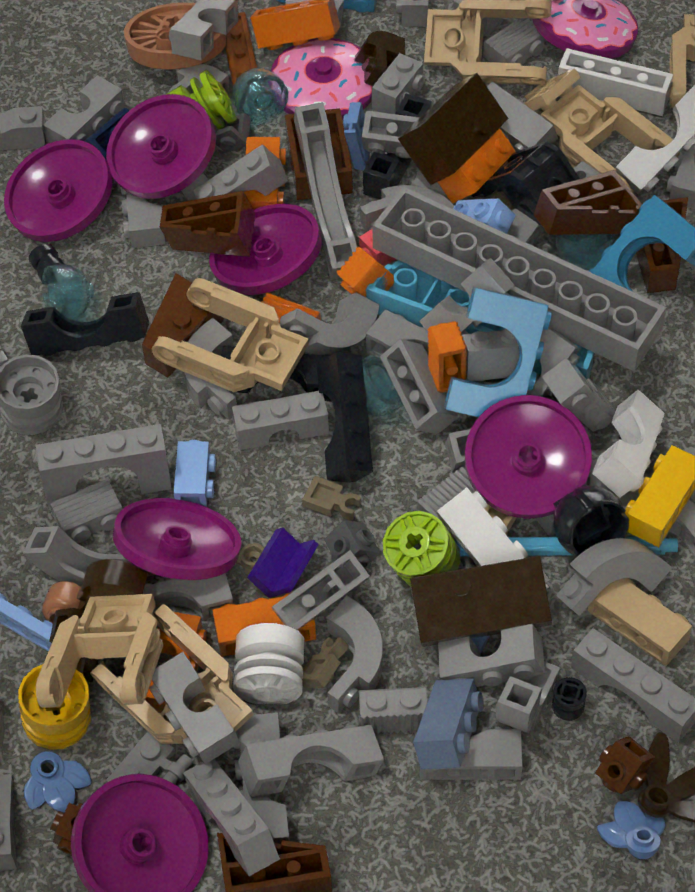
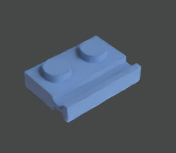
[343,102,370,170]

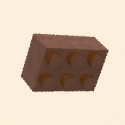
[285,108,353,200]

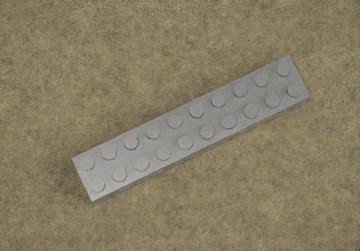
[372,186,667,372]

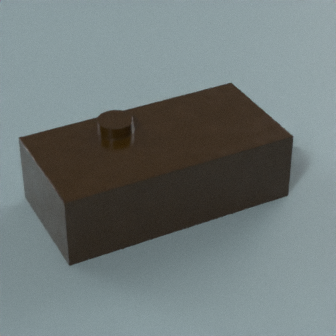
[398,73,509,185]
[410,556,552,647]

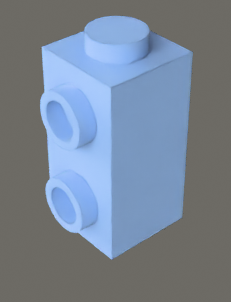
[453,198,516,234]
[174,440,216,507]

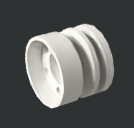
[233,623,305,704]

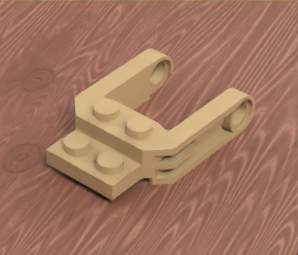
[424,0,552,85]
[670,14,695,109]
[541,85,680,193]
[152,278,308,392]
[36,594,163,708]
[90,604,254,744]

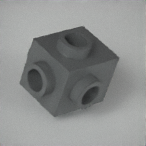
[324,520,380,570]

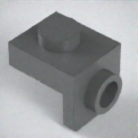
[216,112,251,152]

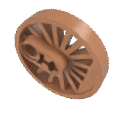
[124,3,227,69]

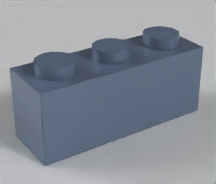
[413,678,483,769]

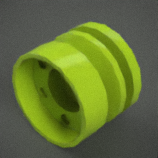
[166,70,237,130]
[383,511,461,587]

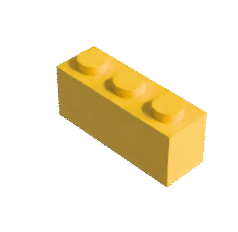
[625,445,695,548]

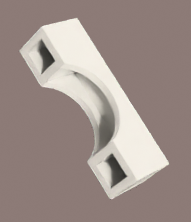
[615,85,695,195]
[592,390,665,498]

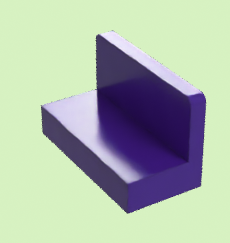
[247,527,319,598]

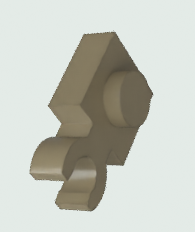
[302,476,361,520]
[302,637,349,688]

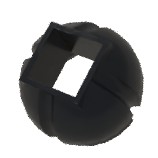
[553,484,629,556]

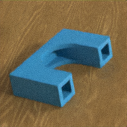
[588,195,695,292]
[444,286,552,417]

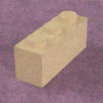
[588,578,692,666]

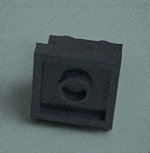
[471,141,580,226]

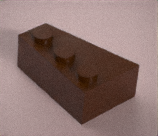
[534,170,642,235]
[159,191,255,257]
[636,197,688,293]
[142,273,224,378]
[217,833,332,892]

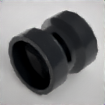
[29,243,67,284]
[552,677,587,721]

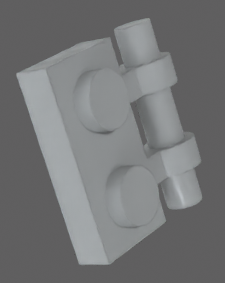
[106,731,193,785]

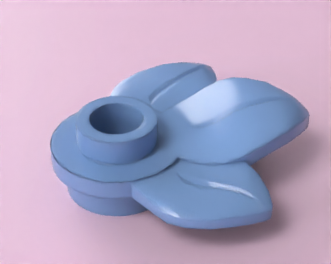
[24,751,91,812]
[597,801,665,859]

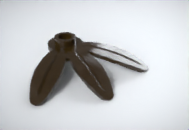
[638,732,695,822]

